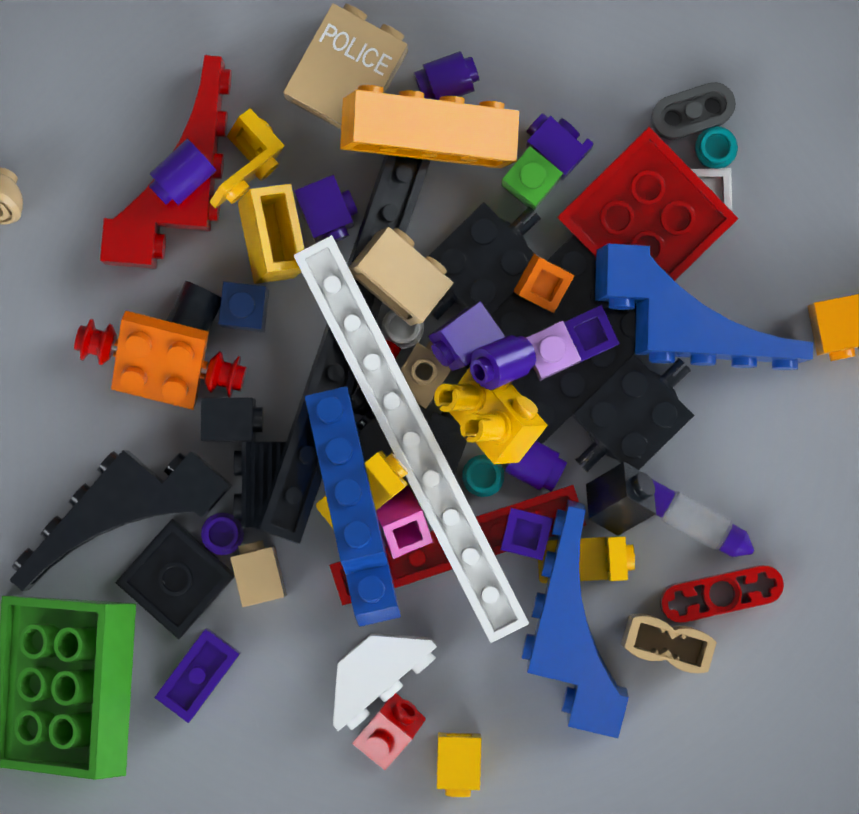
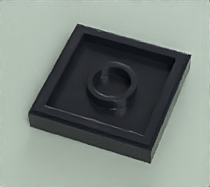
[115,519,235,640]

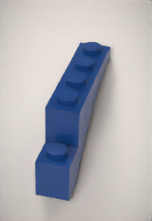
[595,243,813,370]
[305,386,401,627]
[521,500,629,738]

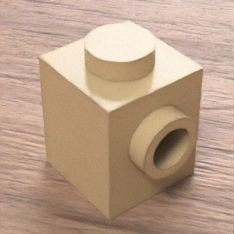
[401,341,452,410]

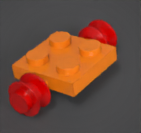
[74,311,247,410]

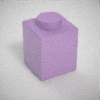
[526,321,581,381]

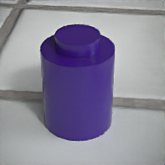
[149,139,217,206]

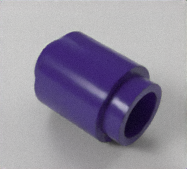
[414,51,480,100]
[470,335,536,390]
[504,441,567,492]

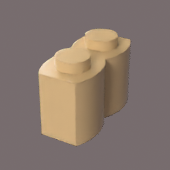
[621,614,717,674]

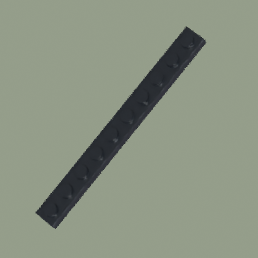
[256,155,431,544]

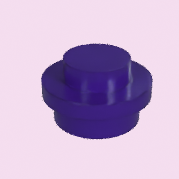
[201,512,244,555]

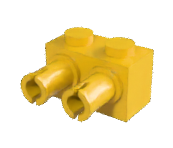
[434,368,548,464]

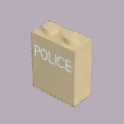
[283,3,408,130]

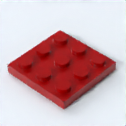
[557,127,739,281]

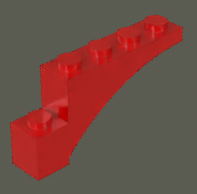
[100,55,232,269]

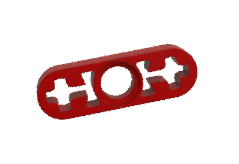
[660,565,784,623]

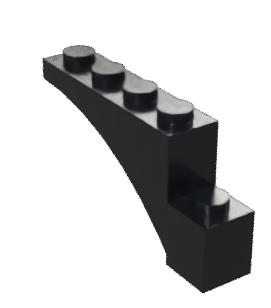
[10,450,233,591]

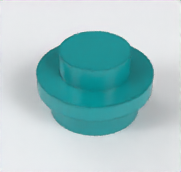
[695,126,738,169]
[462,454,505,497]

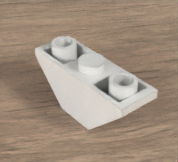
[333,633,437,731]

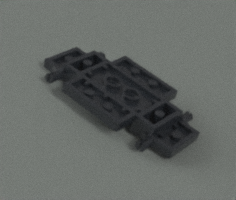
[429,202,695,473]

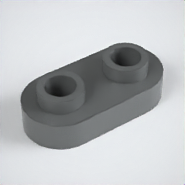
[651,82,736,140]

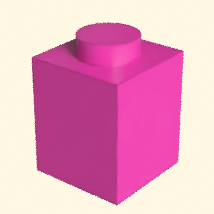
[376,485,433,559]

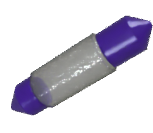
[653,480,754,557]

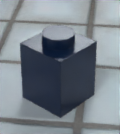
[218,281,270,333]

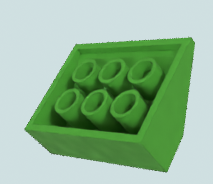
[0,596,136,780]

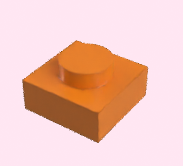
[514,254,574,313]

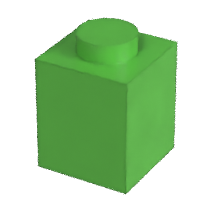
[501,146,563,211]

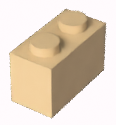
[349,227,454,326]

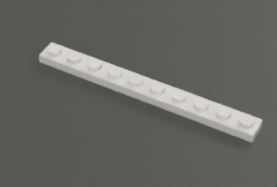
[293,235,529,643]

